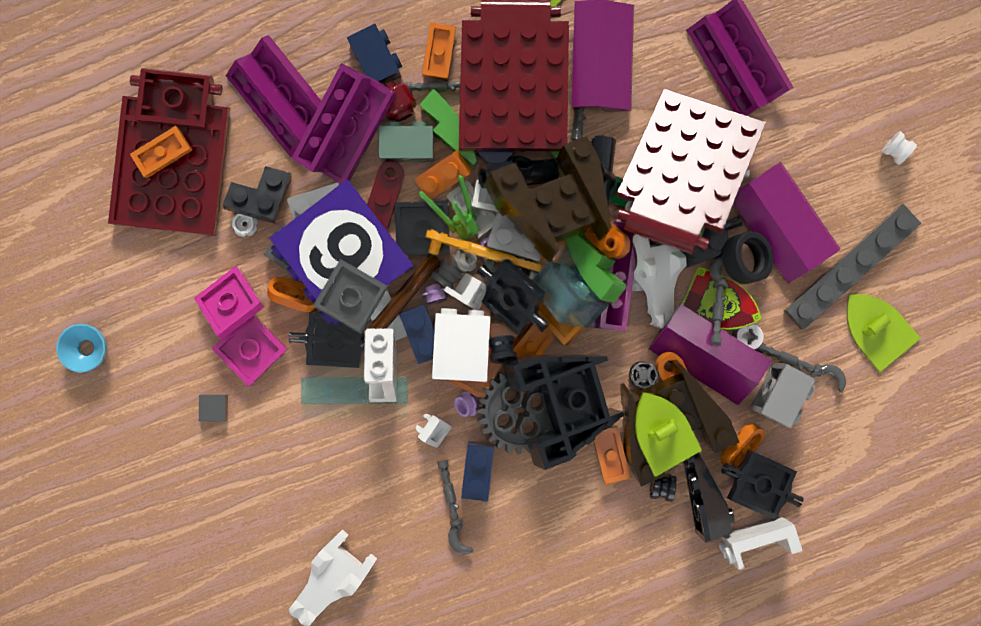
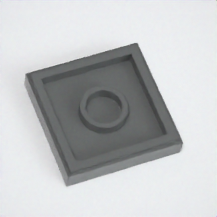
[313,259,388,334]

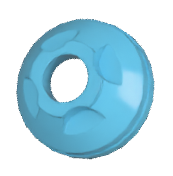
[56,324,107,373]

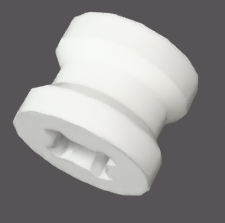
[882,131,917,165]
[732,324,764,349]

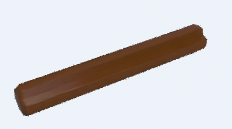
[368,254,440,329]

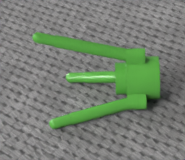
[419,175,479,240]

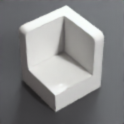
[444,273,487,310]

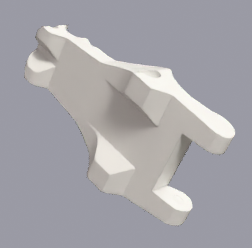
[633,234,687,329]
[289,529,377,626]

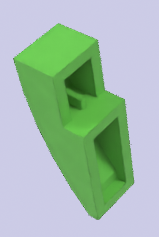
[420,89,477,169]
[566,232,627,303]

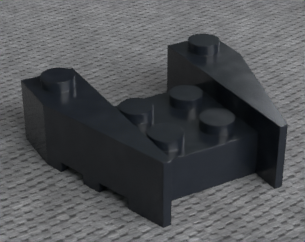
[503,354,624,470]

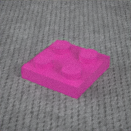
[194,266,265,340]
[212,315,288,387]

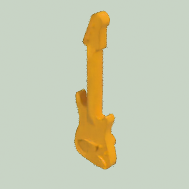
[425,229,542,272]

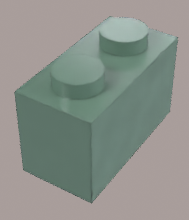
[379,122,434,162]

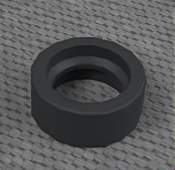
[722,231,774,284]

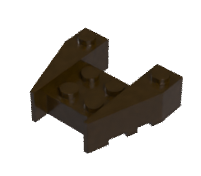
[485,136,612,262]
[620,360,739,486]

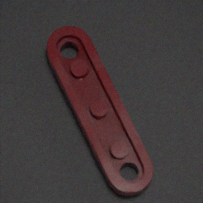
[367,160,405,231]

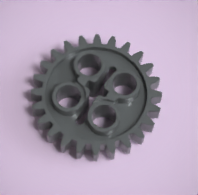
[476,372,553,455]

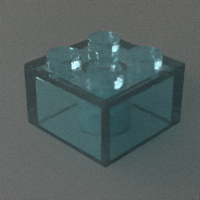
[532,261,609,328]

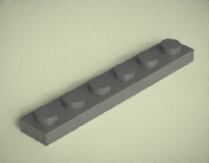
[784,204,922,330]

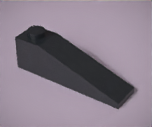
[683,452,735,543]

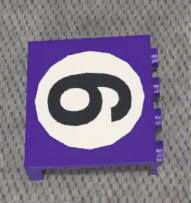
[269,179,414,325]

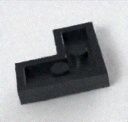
[223,166,292,224]

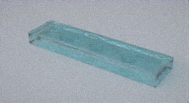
[301,377,408,404]

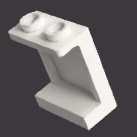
[432,308,490,382]
[364,329,397,402]
[719,516,803,570]

